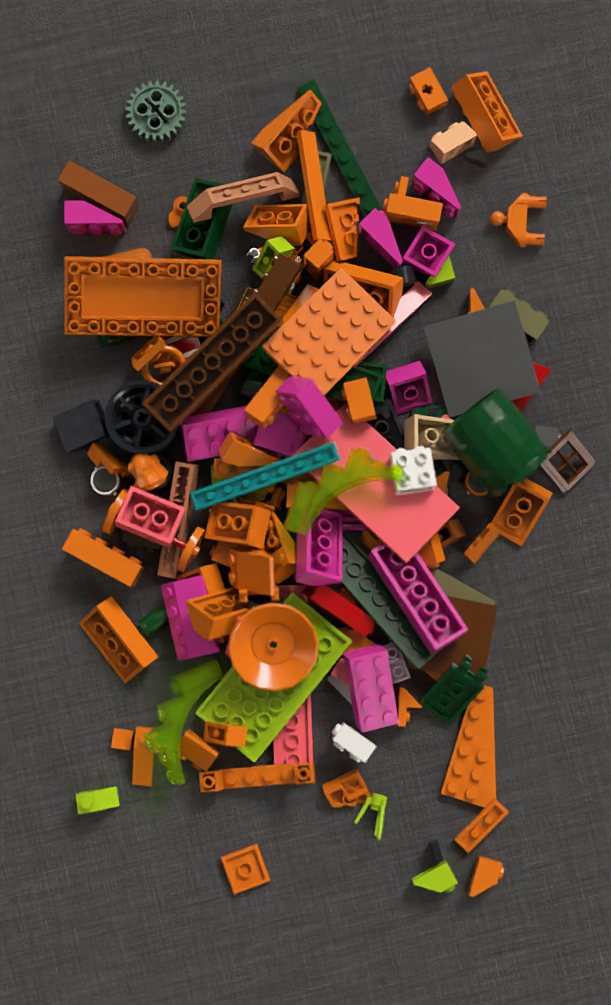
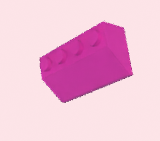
[296,504,343,586]
[161,575,220,661]

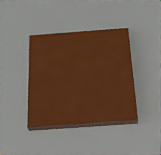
[406,596,498,683]

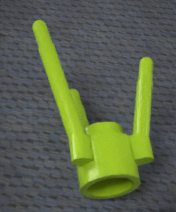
[354,793,387,840]

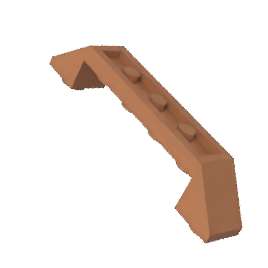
[187,172,300,223]

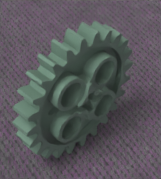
[125,80,187,143]

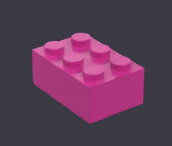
[275,376,343,439]

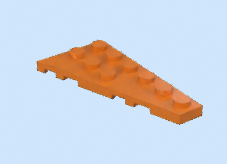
[440,685,496,807]

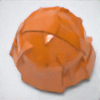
[128,454,169,491]

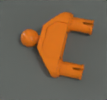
[490,193,546,247]

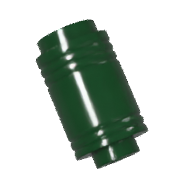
[137,606,169,637]

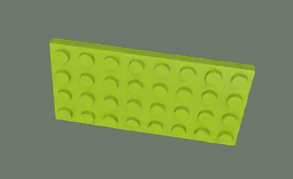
[195,592,353,763]

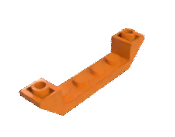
[199,762,315,792]

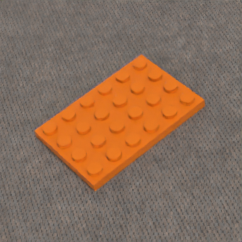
[261,268,397,395]

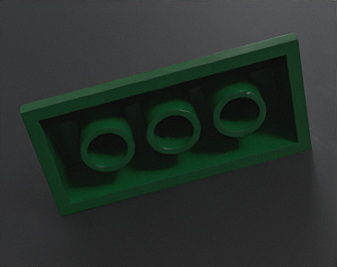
[171,178,233,260]

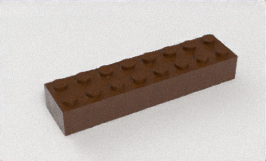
[142,292,283,433]

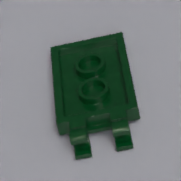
[418,655,489,725]

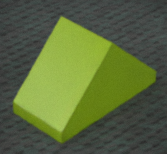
[425,256,455,288]

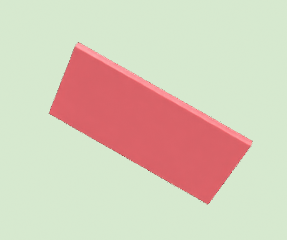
[292,403,460,563]

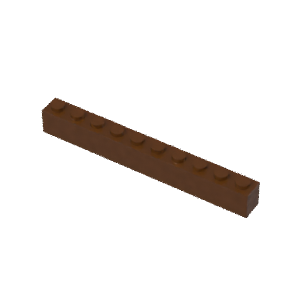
[190,253,303,416]

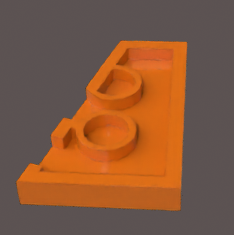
[324,197,360,261]

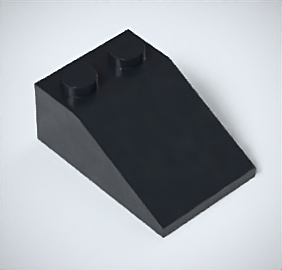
[366,397,404,449]

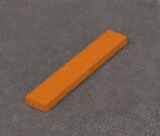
[296,130,332,242]

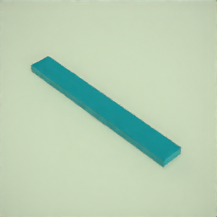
[190,442,341,511]

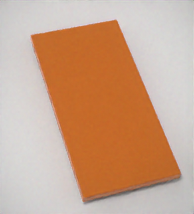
[64,256,222,337]

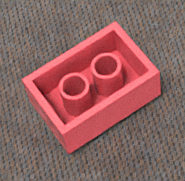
[116,486,186,548]

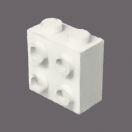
[389,446,436,495]
[331,722,376,763]

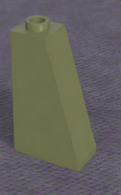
[431,568,496,605]

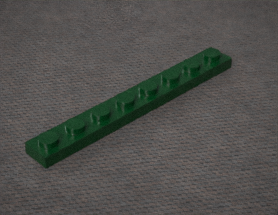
[298,79,383,218]

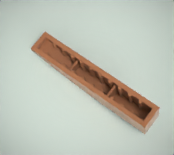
[157,461,200,579]

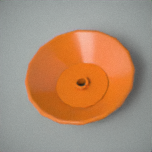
[228,603,319,691]

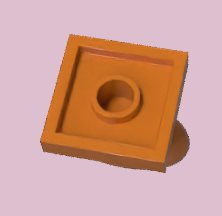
[131,336,186,385]

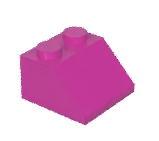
[403,226,455,277]
[386,361,432,414]

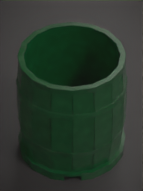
[441,387,552,499]

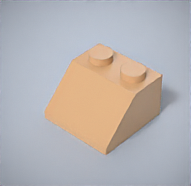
[429,121,477,164]

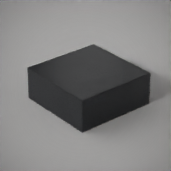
[429,840,443,863]

